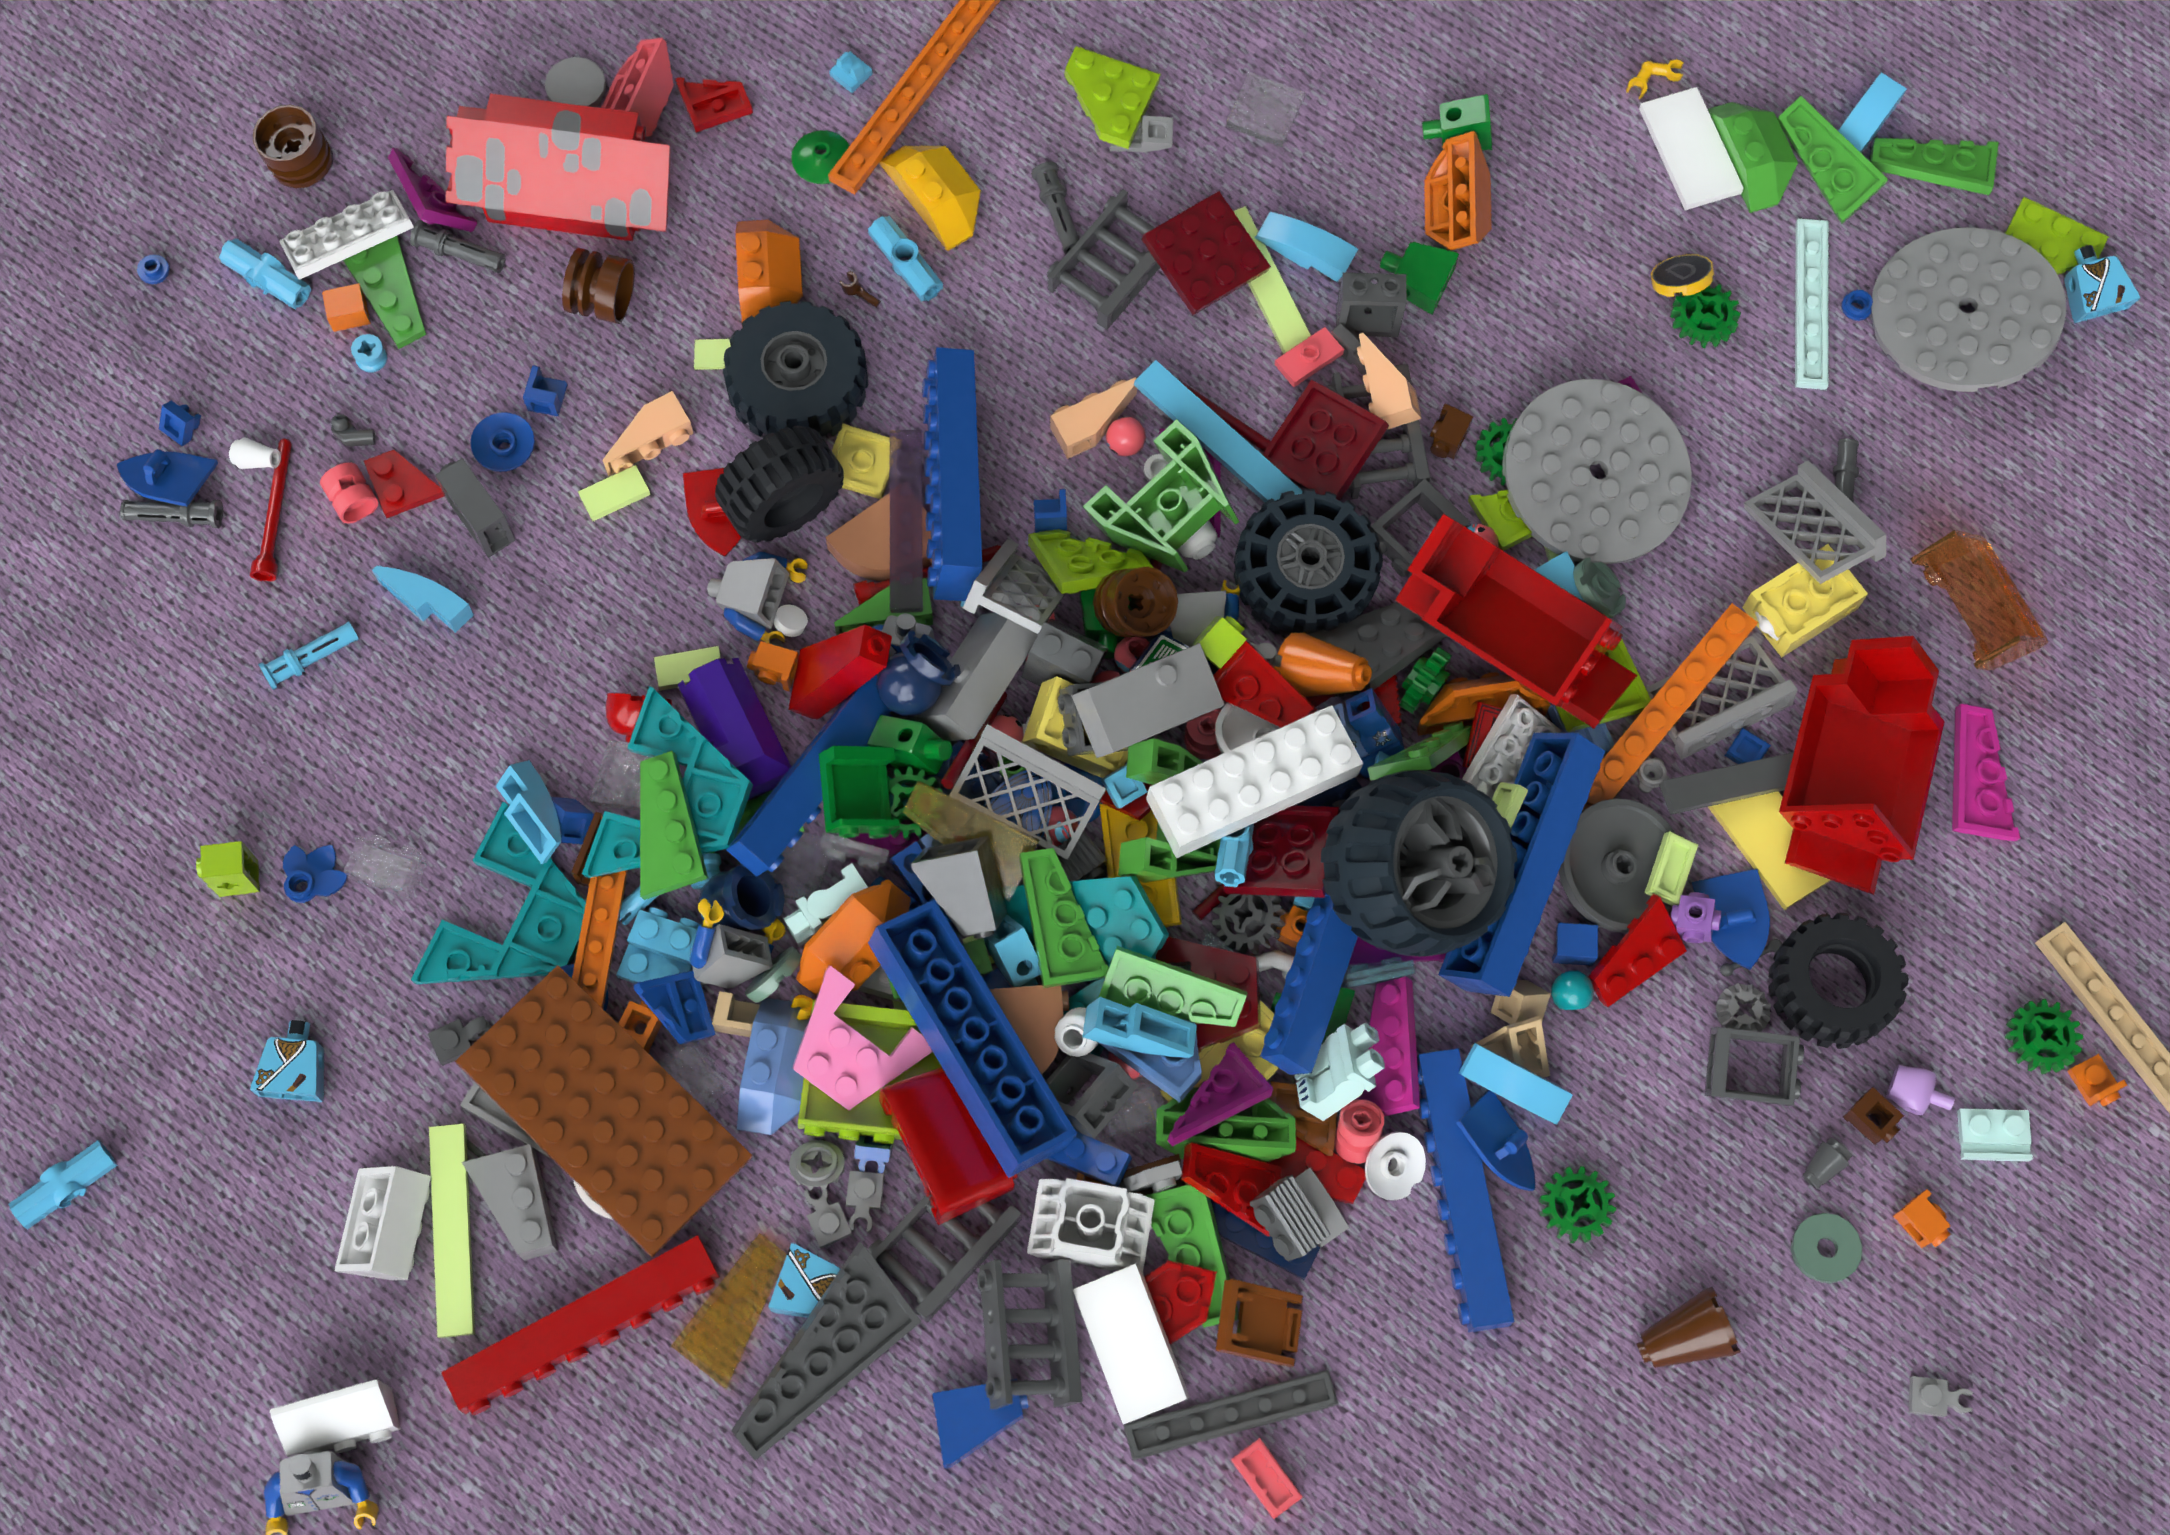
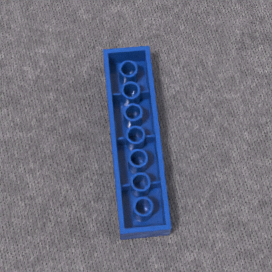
[922,347,982,601]
[1438,733,1605,997]
[868,899,1077,1178]

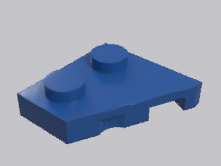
[633,970,716,1045]

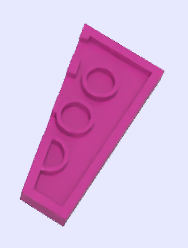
[1952,704,2020,841]
[1357,976,1420,1117]

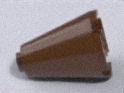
[1636,1287,1741,1368]

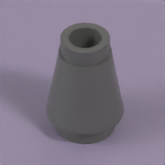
[1802,1137,1852,1190]

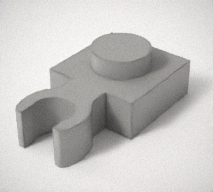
[846,1171,885,1233]
[804,1187,853,1249]
[1909,1376,1973,1417]

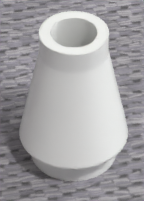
[229,438,281,469]

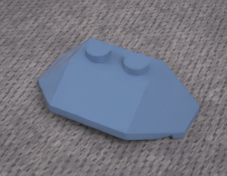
[737,998,809,1135]

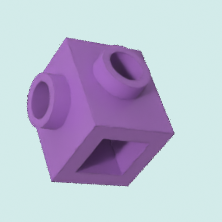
[1671,892,1721,943]

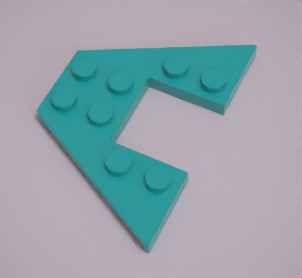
[582,686,753,878]
[411,802,586,984]
[1001,876,1169,1056]

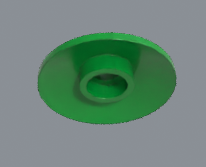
[791,130,850,184]

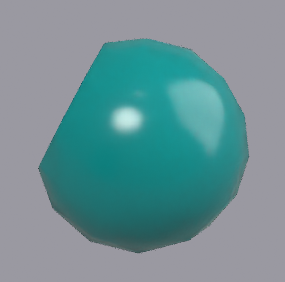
[1551,970,1594,1010]

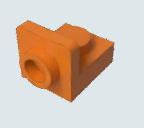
[2067,1054,2128,1107]

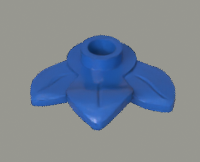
[282,845,348,903]

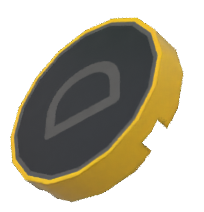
[1651,254,1714,297]

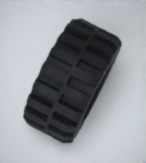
[715,426,844,543]
[1768,912,1908,1049]

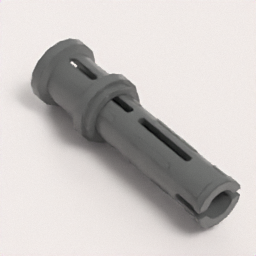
[1031,162,1079,254]
[410,220,506,273]
[120,499,224,528]

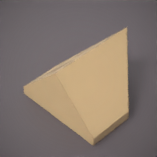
[1470,1016,1550,1078]

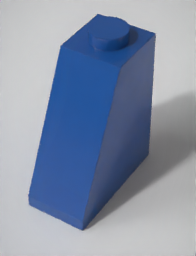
[932,1378,1029,1469]

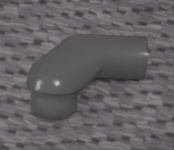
[331,414,375,446]

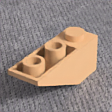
[1357,333,1422,430]
[1050,377,1137,459]
[602,391,694,476]

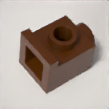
[1429,403,1474,460]
[1843,1087,1904,1145]

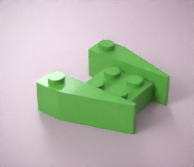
[1083,419,1239,572]
[1118,738,1221,883]

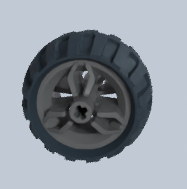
[1321,770,1517,956]

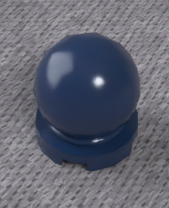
[876,630,961,716]
[698,864,785,932]

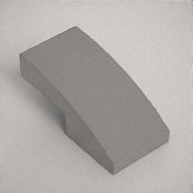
[1110,115,1173,152]
[1295,1168,1349,1248]

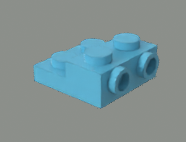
[616,907,699,984]

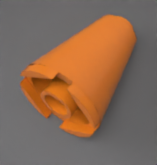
[1275,633,1372,697]

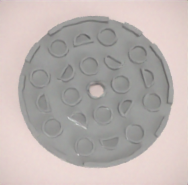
[1870,228,2066,392]
[1503,379,1691,565]

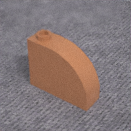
[825,483,932,581]
[990,985,1069,1075]

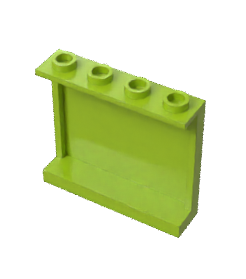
[798,1000,942,1144]

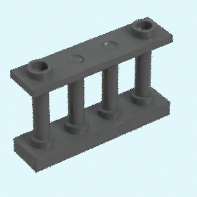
[1047,189,1160,330]
[1326,364,1430,499]
[867,1195,1022,1323]
[977,1259,1083,1409]

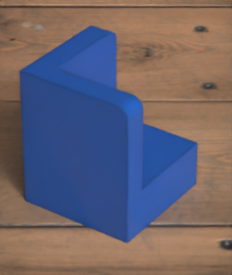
[523,365,567,416]
[1033,489,1067,533]
[551,797,594,844]
[1552,923,1598,966]

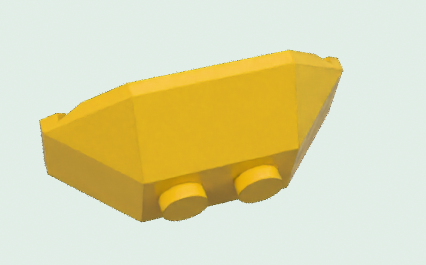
[879,146,981,251]

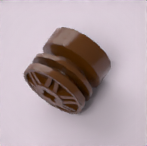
[253,104,333,189]
[562,248,635,324]
[1093,567,1178,638]

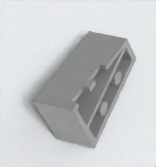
[461,1144,558,1261]

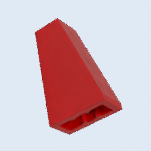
[788,625,892,720]

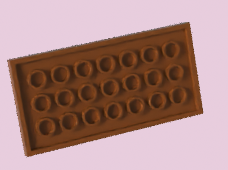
[455,965,753,1258]

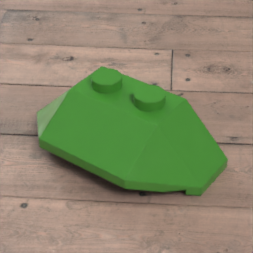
[1708,102,1798,213]
[1156,1087,1296,1162]

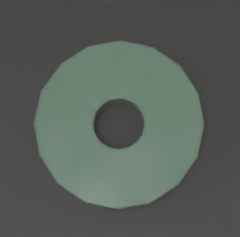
[1573,558,1626,618]
[745,946,802,1003]
[1791,1213,1862,1284]

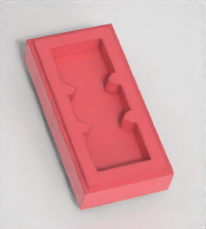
[1274,327,1344,387]
[1231,1438,1303,1520]

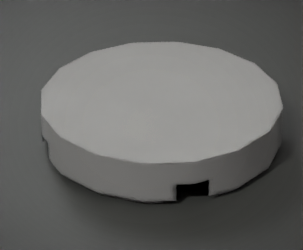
[545,57,607,107]

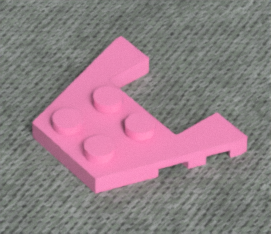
[792,965,933,1111]

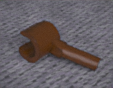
[839,271,881,308]

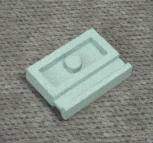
[1957,1108,2033,1161]

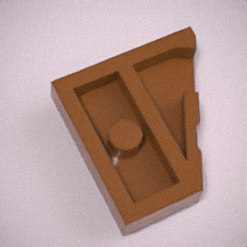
[1269,1081,1337,1156]

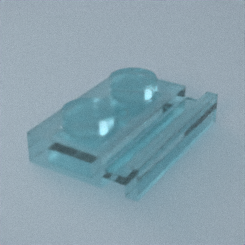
[1343,956,1416,989]

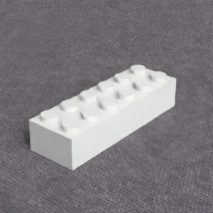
[1146,705,1363,858]

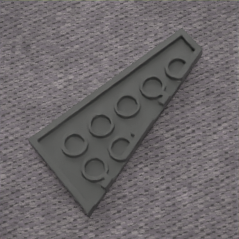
[1308,602,1447,690]
[731,1241,922,1460]

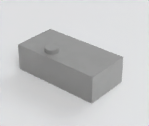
[913,612,1038,741]
[1071,643,1225,758]

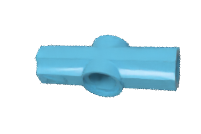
[868,216,943,302]
[219,238,311,309]
[1215,823,1254,887]
[8,1140,117,1229]

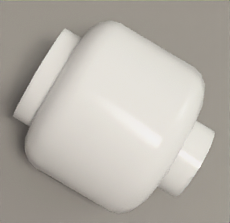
[1178,520,1217,560]
[1055,1007,1099,1057]

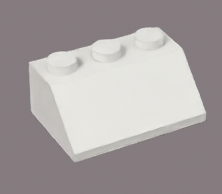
[335,1166,431,1280]
[269,1379,400,1458]

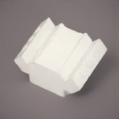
[1027,1178,1155,1273]

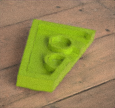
[1468,490,1533,551]

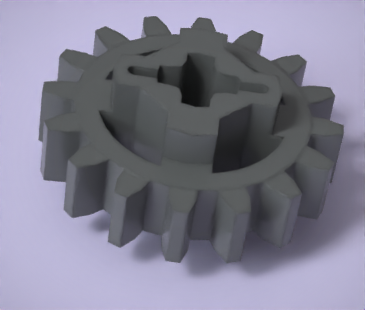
[1212,894,1286,954]

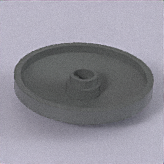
[1559,799,1676,933]

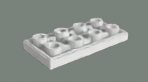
[1639,87,1744,210]
[279,190,414,280]
[1462,694,1561,799]
[1073,1263,1190,1424]

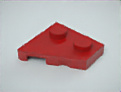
[675,77,753,132]
[364,449,444,519]

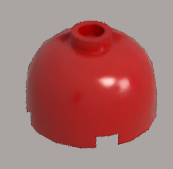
[605,693,672,743]

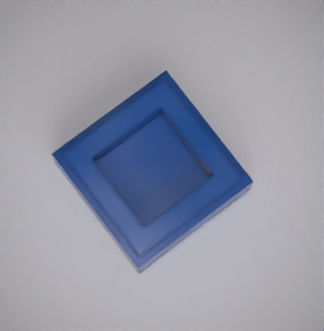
[1724,728,1771,764]

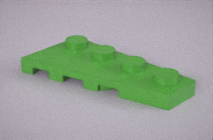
[1778,96,1888,224]

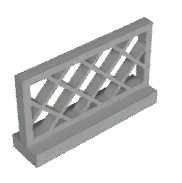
[1744,460,1886,584]
[963,539,1067,634]
[1646,635,1798,760]
[949,724,1106,860]

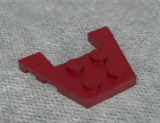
[1156,937,1261,1053]

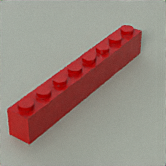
[441,1235,720,1416]

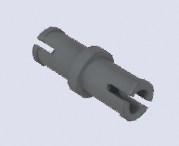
[1833,438,1859,502]

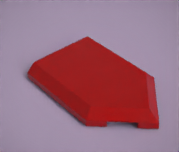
[1144,1261,1217,1345]

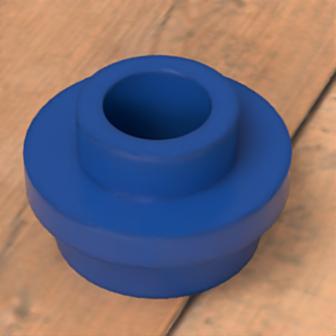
[137,254,170,284]
[1841,290,1873,321]

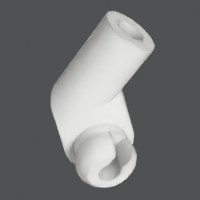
[1253,950,1294,978]

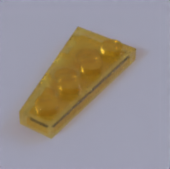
[903,781,1040,902]
[671,1233,787,1390]

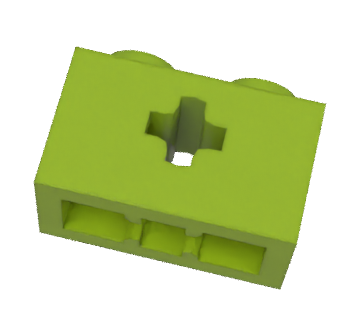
[1190,616,1247,669]
[196,841,260,897]

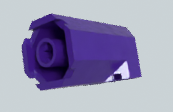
[678,658,791,800]

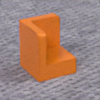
[322,283,371,332]

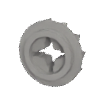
[1716,983,1771,1032]
[789,1140,845,1191]

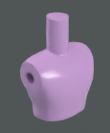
[1886,1064,1955,1115]

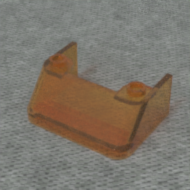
[1910,530,2048,670]

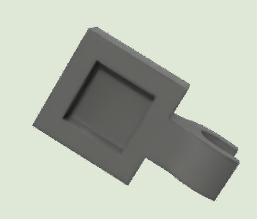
[1331,323,1367,375]
[428,1016,491,1066]

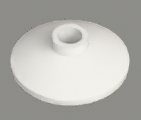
[1365,1131,1426,1200]

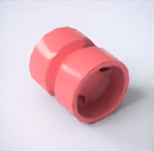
[320,462,379,524]
[1184,708,1222,759]
[1334,1099,1384,1164]

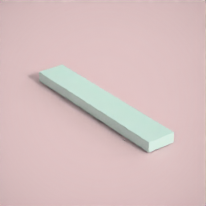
[1795,218,1828,390]

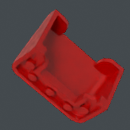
[879,1067,1018,1225]

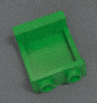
[819,746,900,839]

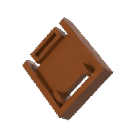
[1215,1279,1303,1367]

